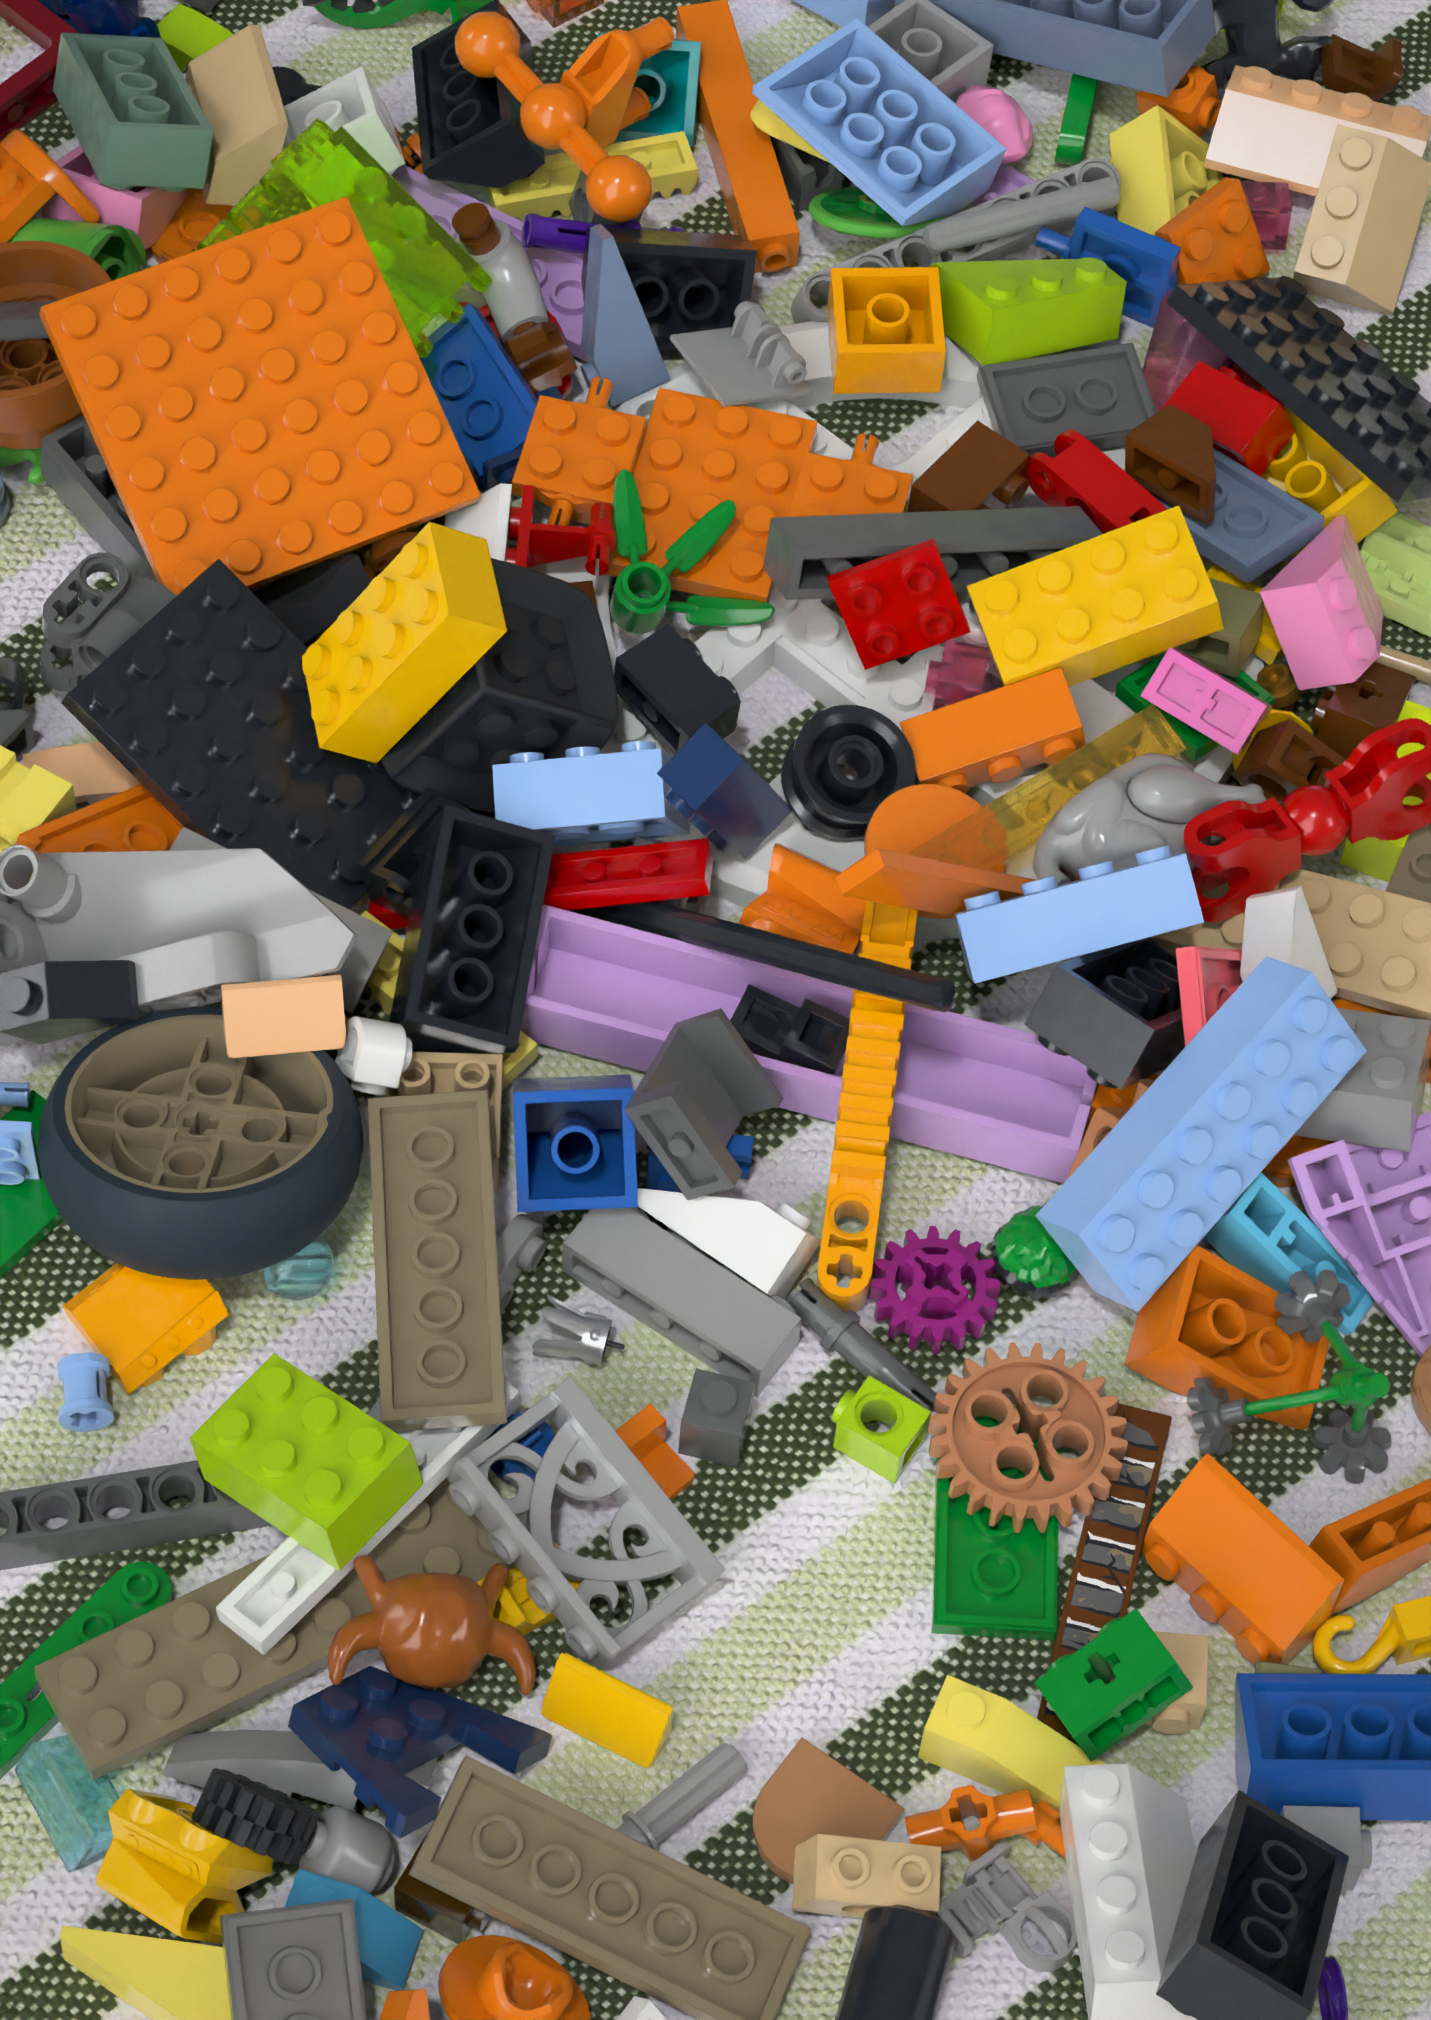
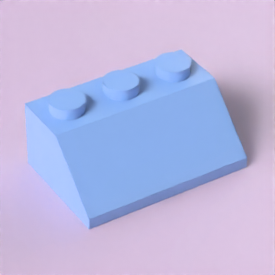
[492,741,690,848]

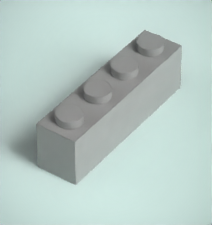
[562,1207,802,1397]

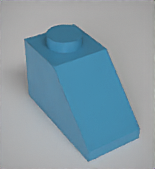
[285,1869,423,1990]

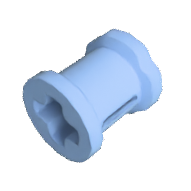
[57,1352,114,1432]

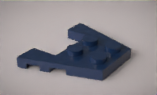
[288,1666,552,1839]

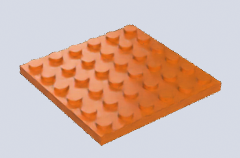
[39,196,481,596]

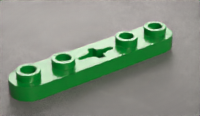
[0,1561,173,1779]

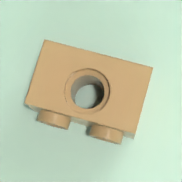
[792,1834,941,1918]

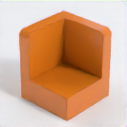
[615,1404,694,1500]

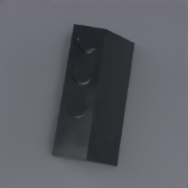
[411,0,545,189]
[389,805,555,1054]

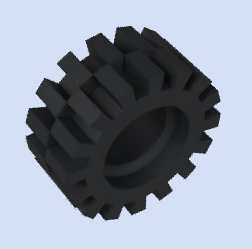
[191,1768,320,1865]

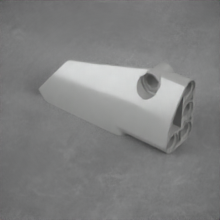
[0,845,358,1046]

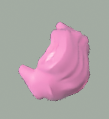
[955,85,1033,164]

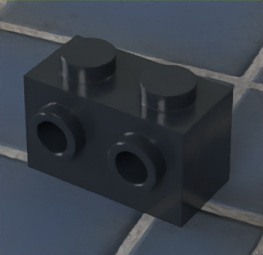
[614,624,741,755]

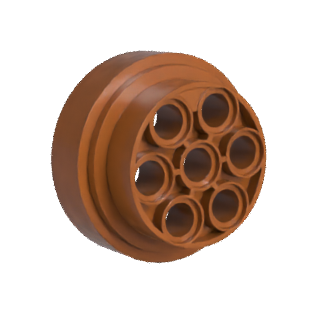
[0,241,111,449]

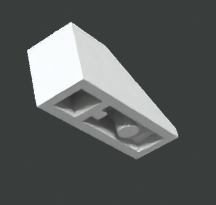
[637,1188,821,1299]

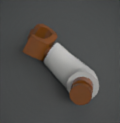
[452,203,578,392]

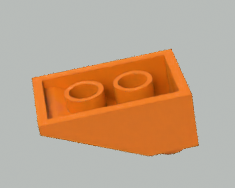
[1124,1245,1330,1430]

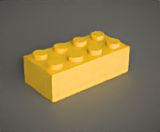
[967,506,1224,687]
[302,522,507,763]

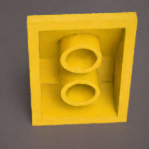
[1261,408,1398,558]

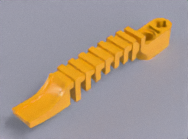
[816,900,918,1312]

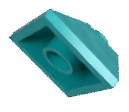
[597,31,701,147]

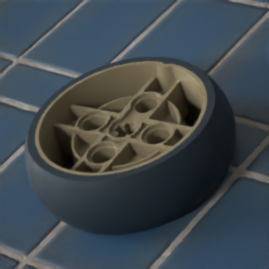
[37,1007,364,1280]

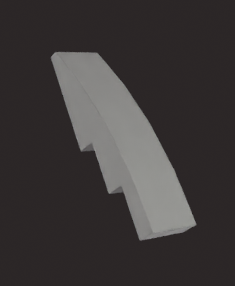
[163,1730,438,1811]

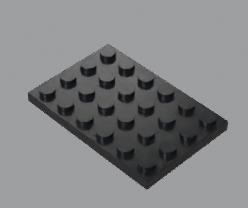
[1166,276,1431,503]
[61,558,421,910]

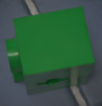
[1034,1608,1193,1762]

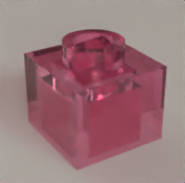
[1240,181,1292,250]
[924,640,990,711]

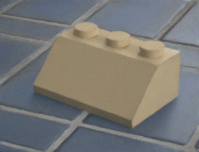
[185,25,289,207]
[1293,124,1431,316]

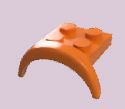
[0,129,100,244]

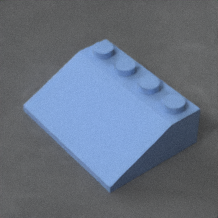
[751,18,1007,227]
[954,845,1204,984]

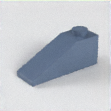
[580,224,671,407]

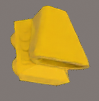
[96,1789,273,1944]

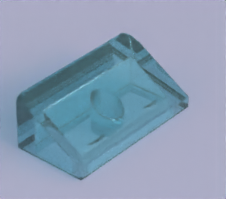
[15,1735,120,1872]

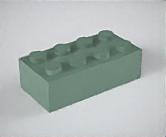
[53,33,213,192]

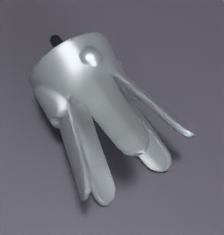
[532,1294,625,1366]

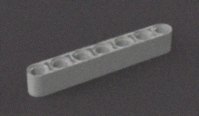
[791,158,1121,324]

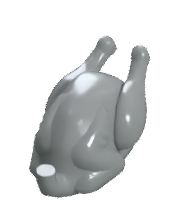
[1033,753,1266,886]

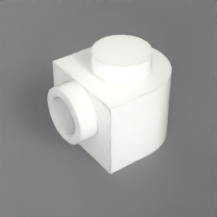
[335,1016,412,1095]

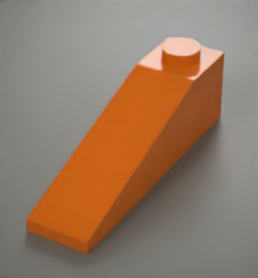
[1309,1478,1431,1615]

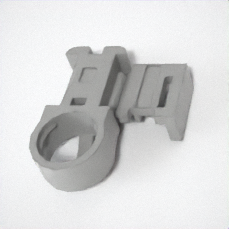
[933,1842,1077,1972]

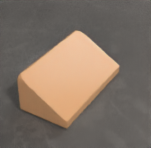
[221,975,346,1058]

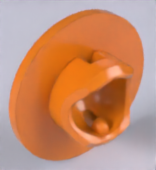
[864,784,1005,919]
[438,1935,591,2020]

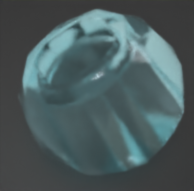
[263,1234,334,1301]

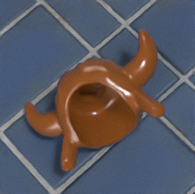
[328,1555,536,1695]

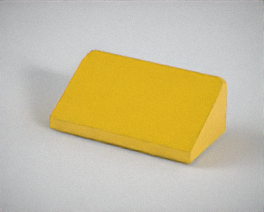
[541,1653,673,1768]

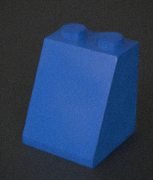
[513,1074,638,1212]

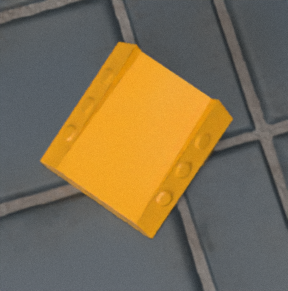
[62,1263,229,1395]

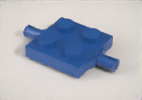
[1035,207,1181,330]

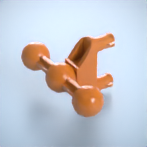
[455,12,675,222]

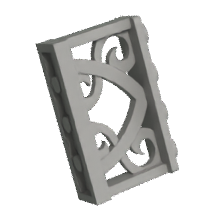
[447,1376,726,1671]

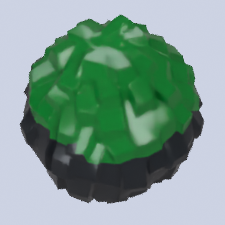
[990,1205,1080,1299]

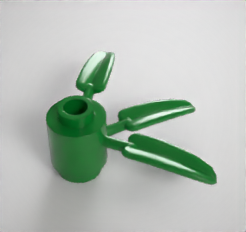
[610,469,775,634]

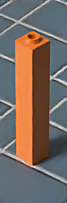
[676,0,800,273]

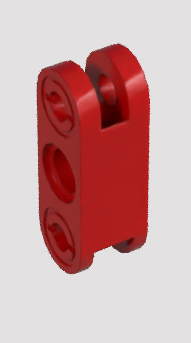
[1026,429,1168,534]

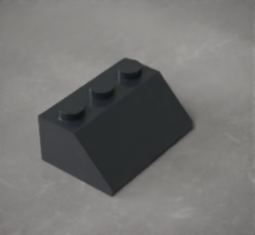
[581,226,757,351]

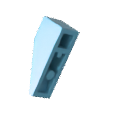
[1204,1172,1375,1336]

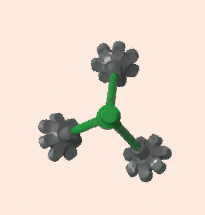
[1186,1270,1392,1484]

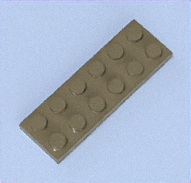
[368,1090,507,1432]
[408,1755,812,2020]

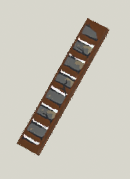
[1037,1403,1172,1747]

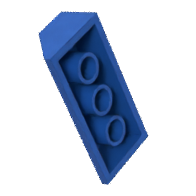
[1235,1673,1431,1821]

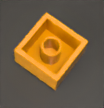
[827,267,946,394]

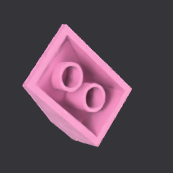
[41,145,189,250]
[1260,515,1383,690]

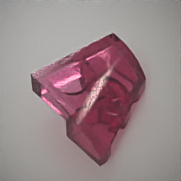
[1142,289,1232,412]

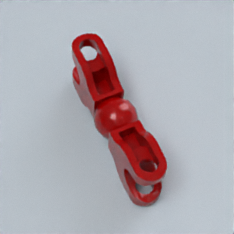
[1184,718,1431,923]

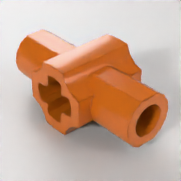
[905,1785,1038,1861]

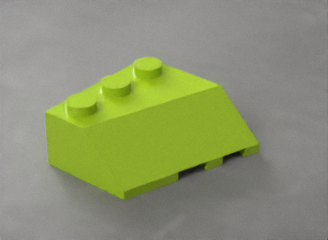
[929,257,1127,365]

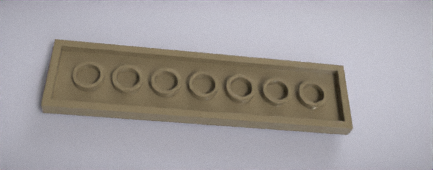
[34,1474,515,1780]

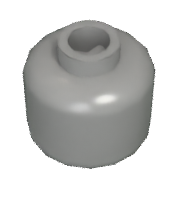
[299,1806,395,1893]

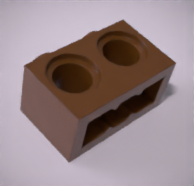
[1233,718,1346,805]

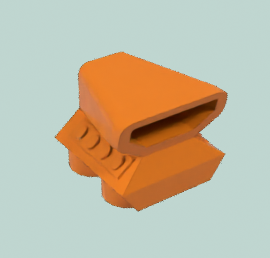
[738,843,866,955]

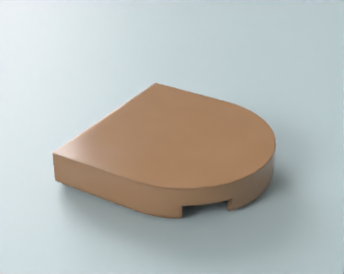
[752,1737,905,1884]

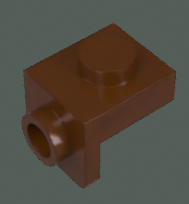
[1321,34,1404,102]

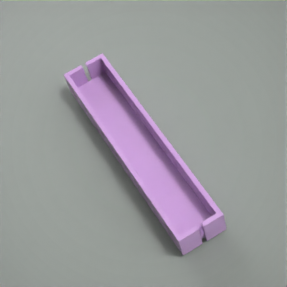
[520,905,1099,1183]

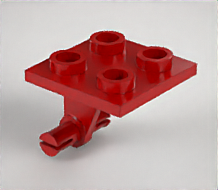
[505,485,617,576]
[827,538,971,670]

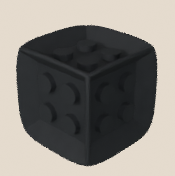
[381,558,618,813]

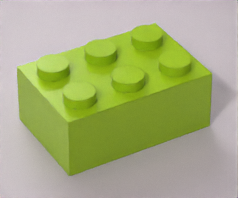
[190,1353,423,1571]

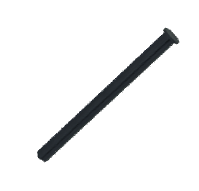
[567,901,956,1012]

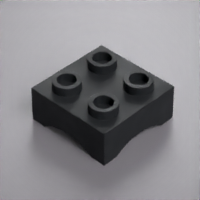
[252,554,371,648]

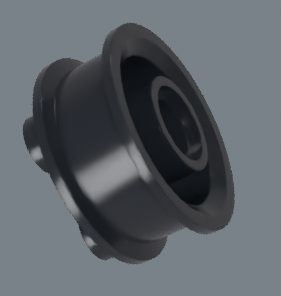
[781,705,916,840]

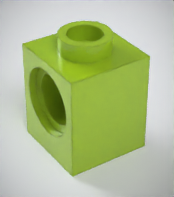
[831,1375,931,1484]

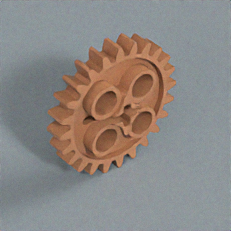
[928,1342,1128,1533]

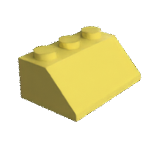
[1109,105,1224,236]

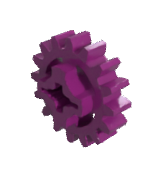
[869,1226,1001,1354]

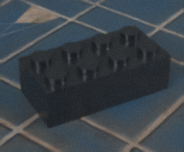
[1024,937,1185,1090]
[1156,1790,1349,2020]

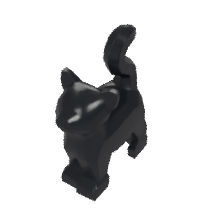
[1199,0,1334,91]

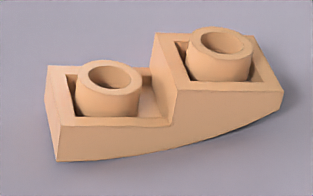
[22,742,141,804]

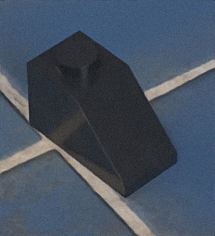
[0,960,139,1045]

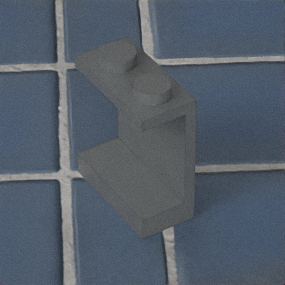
[624,1008,784,1200]

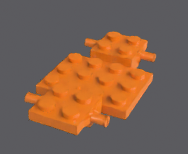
[512,377,913,603]

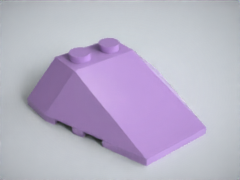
[1287,1112,1431,1357]

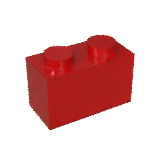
[1161,361,1296,477]

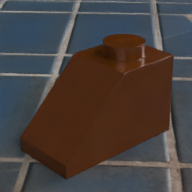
[1125,404,1216,525]

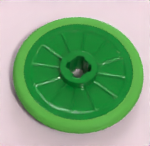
[808,187,945,238]

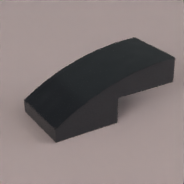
[730,984,850,1075]

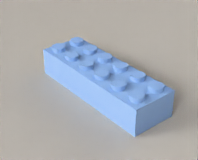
[1035,956,1367,1312]

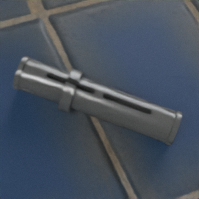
[785,1277,938,1413]

